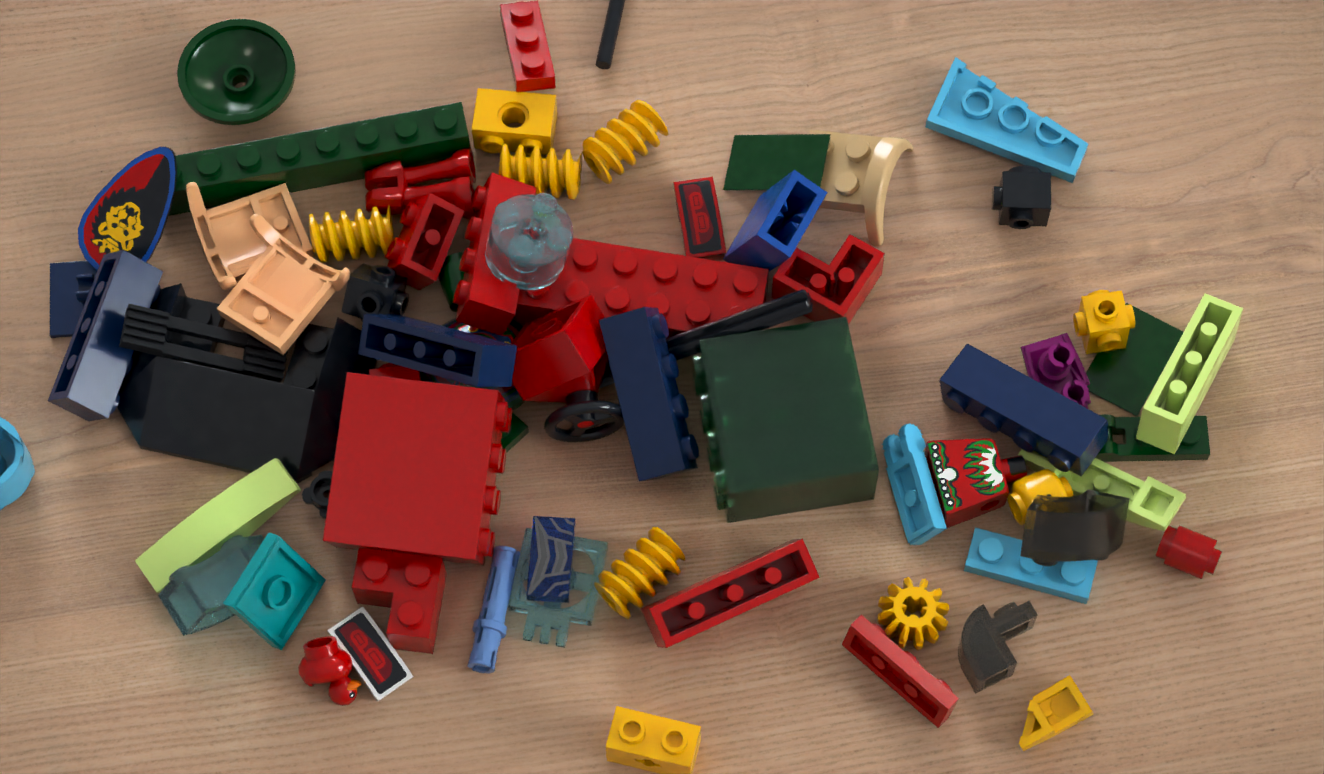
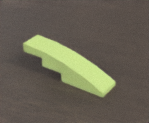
[135,458,301,594]

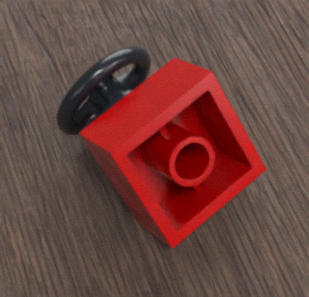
[511,294,624,442]

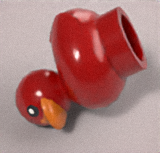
[298,636,362,706]

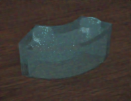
[158,535,264,636]

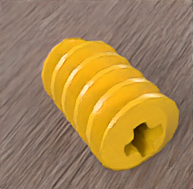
[582,100,669,184]
[499,143,582,200]
[309,205,394,263]
[594,527,686,619]

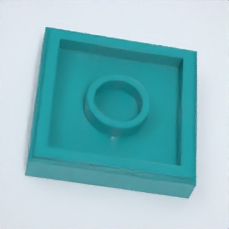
[223,533,326,650]

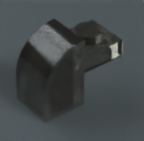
[958,600,1038,694]

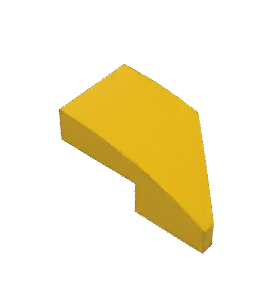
[1019,675,1093,751]

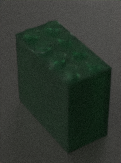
[692,317,879,523]

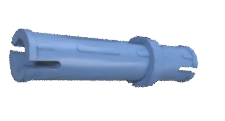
[467,546,520,674]

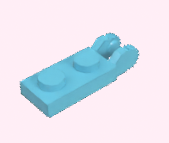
[882,423,947,545]

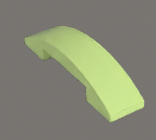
[1018,449,1186,531]

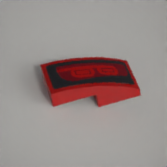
[673,177,726,258]

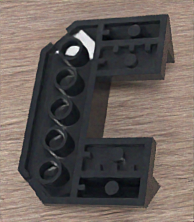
[117,283,378,483]

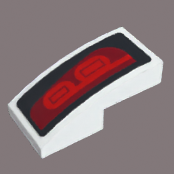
[327,606,414,701]

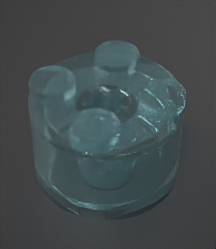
[485,193,573,290]

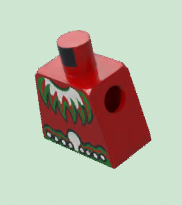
[925,438,1027,528]

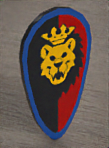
[78,147,177,270]

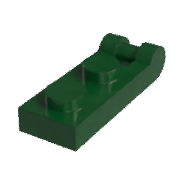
[1095,414,1210,462]

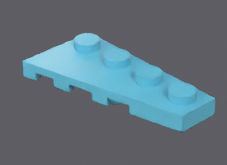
[925,57,1088,183]

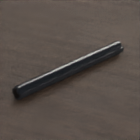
[599,289,813,389]

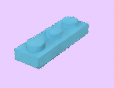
[964,527,1098,604]

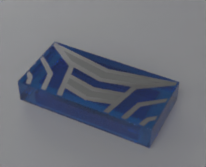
[526,516,576,603]

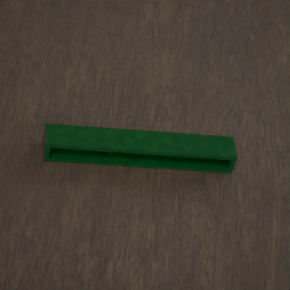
[169,102,471,216]

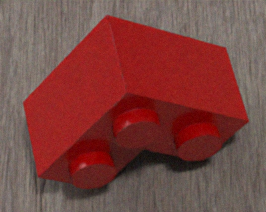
[772,234,885,336]
[351,548,447,654]

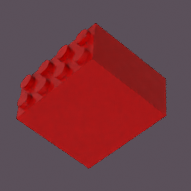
[323,372,512,566]

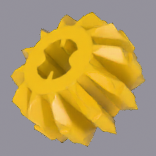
[877,577,949,651]

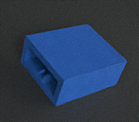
[723,170,828,272]

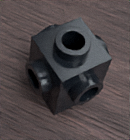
[341,263,409,322]

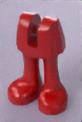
[365,149,476,219]

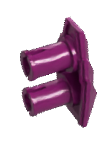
[1021,333,1091,409]

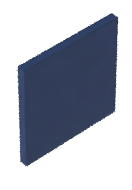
[50,260,97,338]

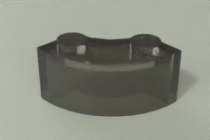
[1020,489,1130,566]

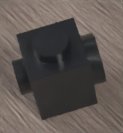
[992,165,1051,229]

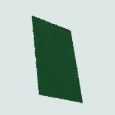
[723,134,831,190]
[1086,303,1184,416]

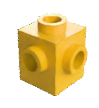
[1073,290,1135,354]

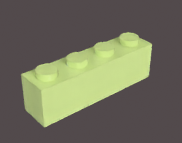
[1136,293,1243,454]

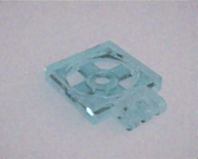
[508,528,608,648]

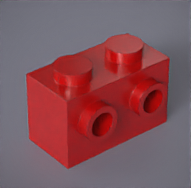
[385,193,465,290]

